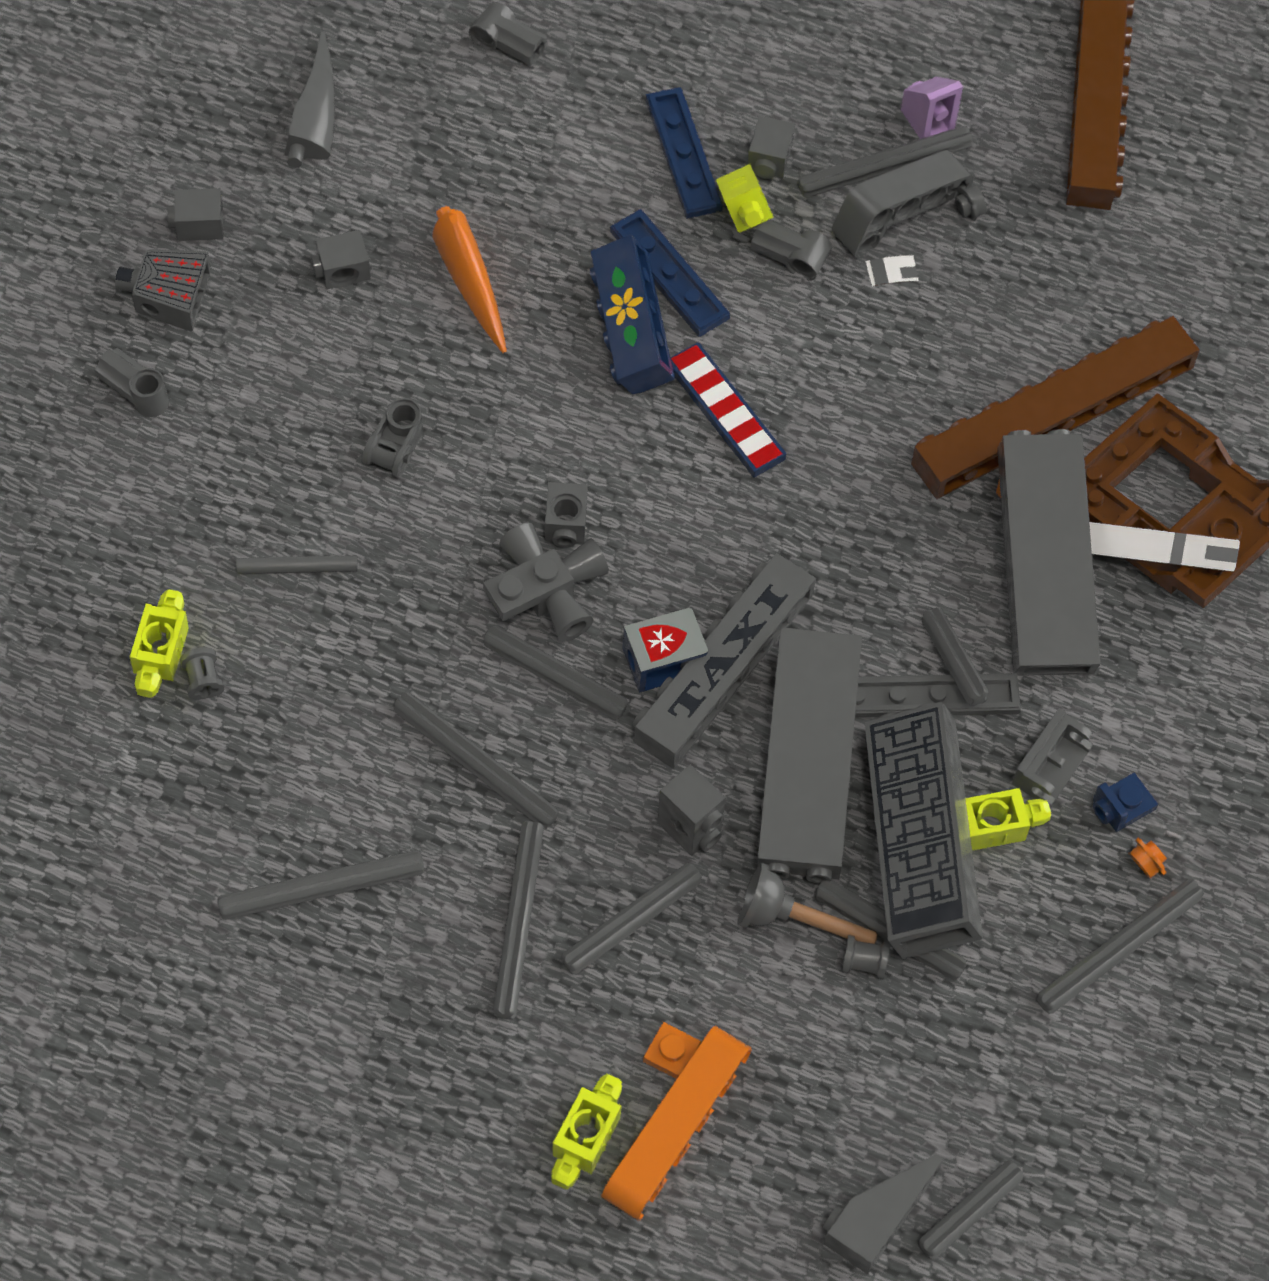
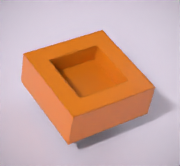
[643,1022,701,1079]

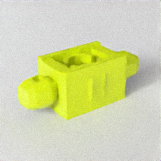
[716,164,774,233]
[130,589,189,698]
[965,788,1051,851]
[552,1074,622,1190]

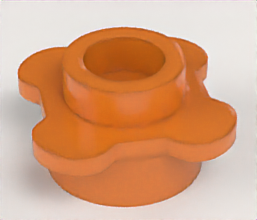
[1129,837,1167,879]

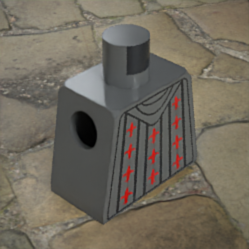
[115,249,211,331]

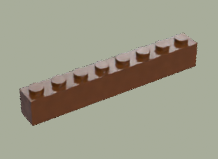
[1066,0,1134,210]
[911,316,1200,500]

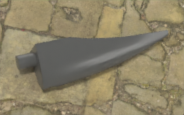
[284,32,335,168]

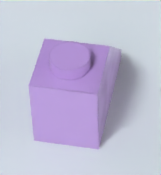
[901,77,963,139]

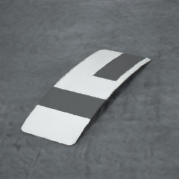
[866,255,919,286]

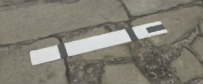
[1089,522,1240,571]

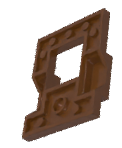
[1084,393,1269,608]

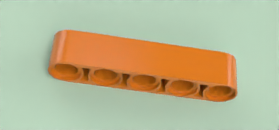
[601,1026,752,1221]

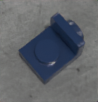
[1093,772,1158,832]

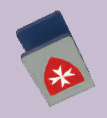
[622,608,708,693]

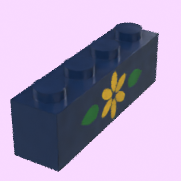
[590,234,675,394]

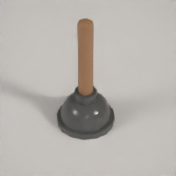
[738,863,877,944]

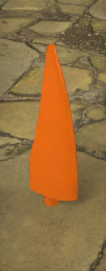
[432,206,507,353]

